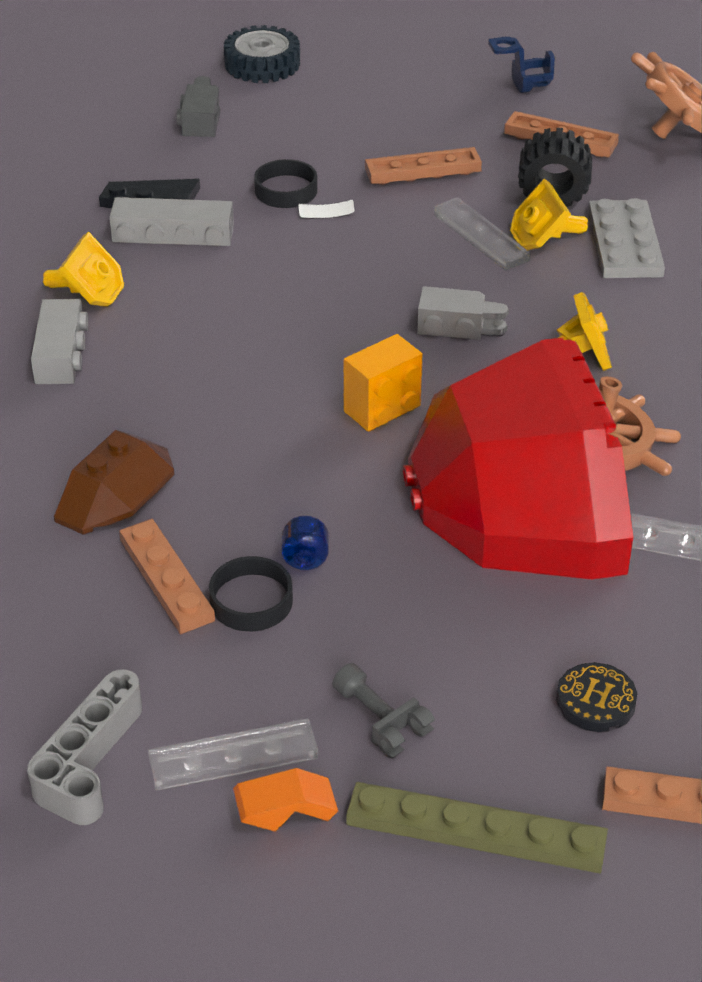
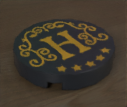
[556,662,638,732]

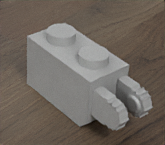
[417,286,509,340]

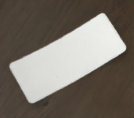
[299,200,355,218]

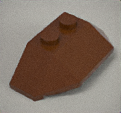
[54,430,175,535]

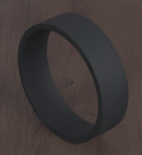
[254,159,318,208]
[209,556,293,632]

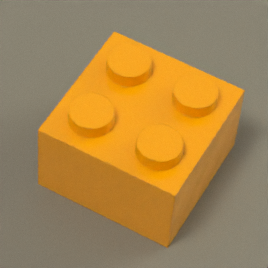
[343,334,423,432]

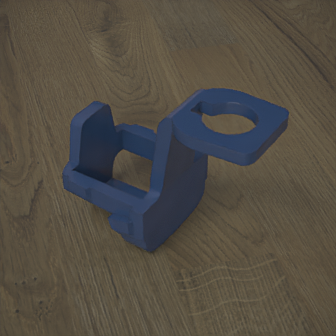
[488,37,555,93]

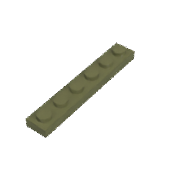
[347,782,608,874]

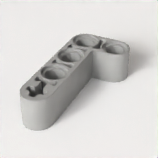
[27,669,142,825]

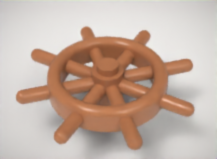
[631,52,702,139]
[599,376,681,476]

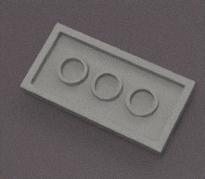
[588,198,665,278]

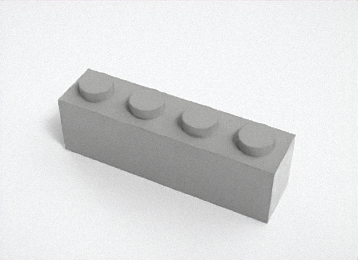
[109,197,234,246]

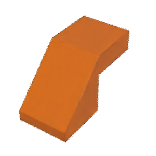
[233,768,338,832]

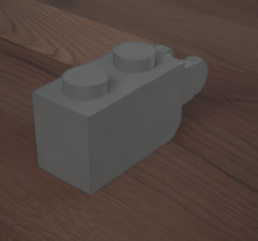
[177,76,220,137]

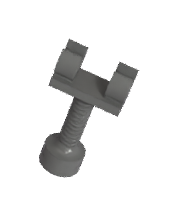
[332,663,435,758]

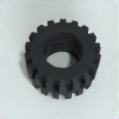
[518,128,592,207]

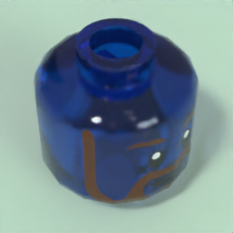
[281,516,329,570]

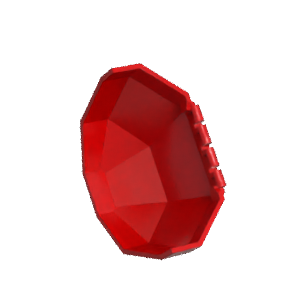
[403,337,634,580]

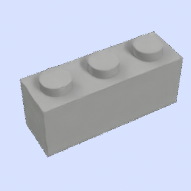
[31,299,88,384]

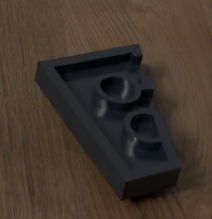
[99,179,200,209]

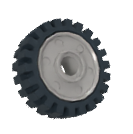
[224,25,300,83]

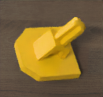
[510,179,588,250]
[43,232,124,307]
[557,292,612,371]

